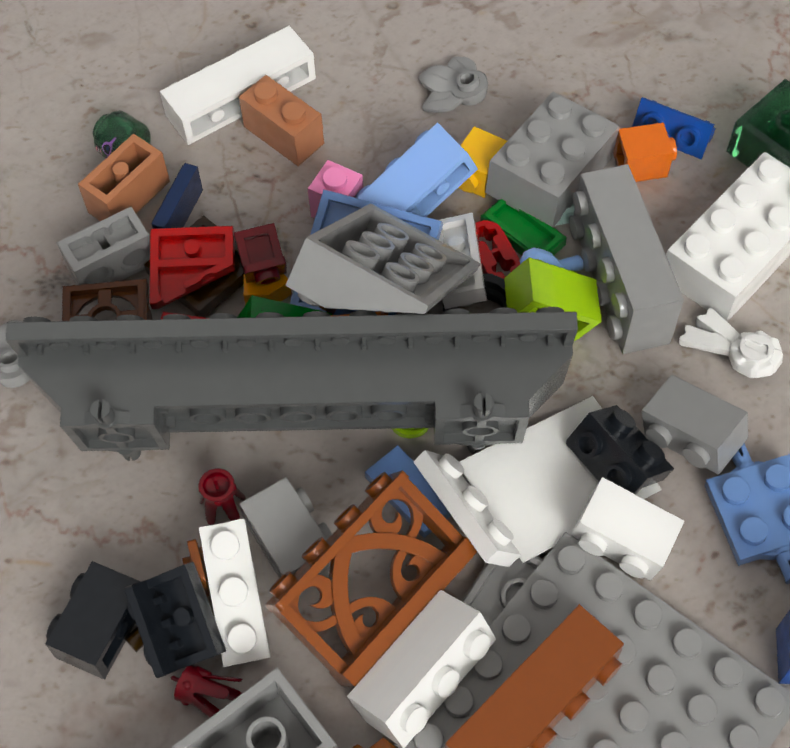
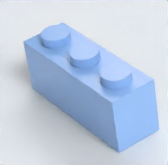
[356,122,478,217]

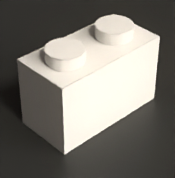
[571,477,684,581]

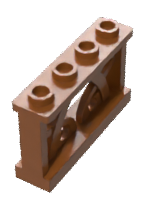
[265,470,477,688]

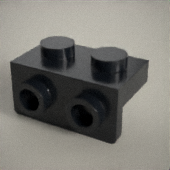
[566,405,674,495]
[125,562,226,678]

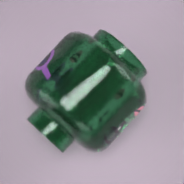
[93,110,151,158]

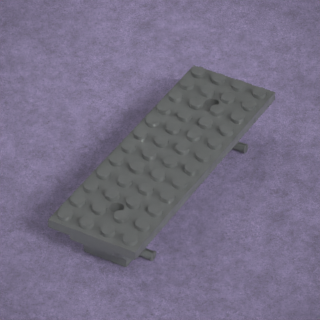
[6,307,578,461]

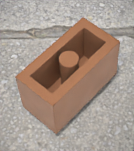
[239,75,324,166]
[78,133,170,221]

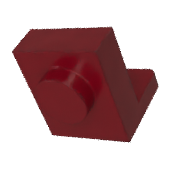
[234,223,287,285]

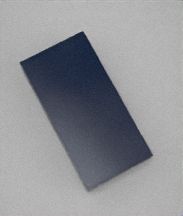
[151,163,203,229]

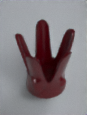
[198,468,246,525]
[171,665,243,718]

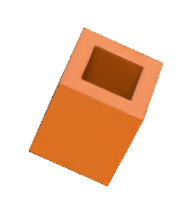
[613,122,677,182]

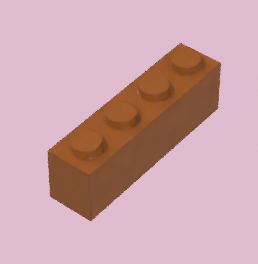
[445,604,624,748]

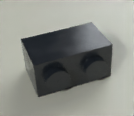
[45,561,141,680]

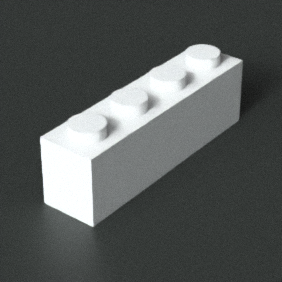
[160,25,316,145]

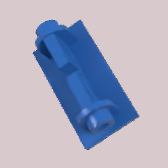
[632,97,716,160]

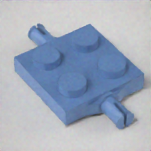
[705,443,790,584]

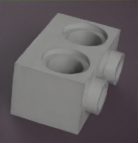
[57,207,150,285]

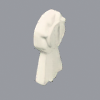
[679,308,783,378]

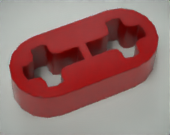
[475,220,520,279]

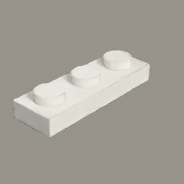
[439,213,487,309]
[414,450,521,567]
[199,519,271,667]

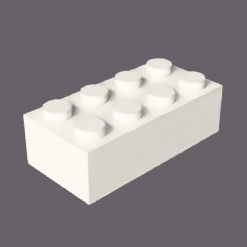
[666,152,790,322]

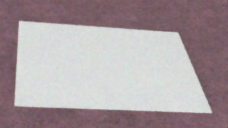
[459,396,662,563]

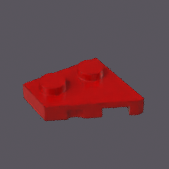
[149,226,235,309]

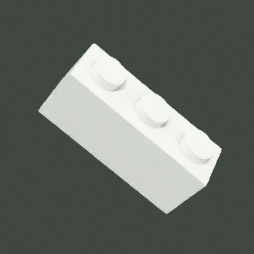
[347,590,496,748]

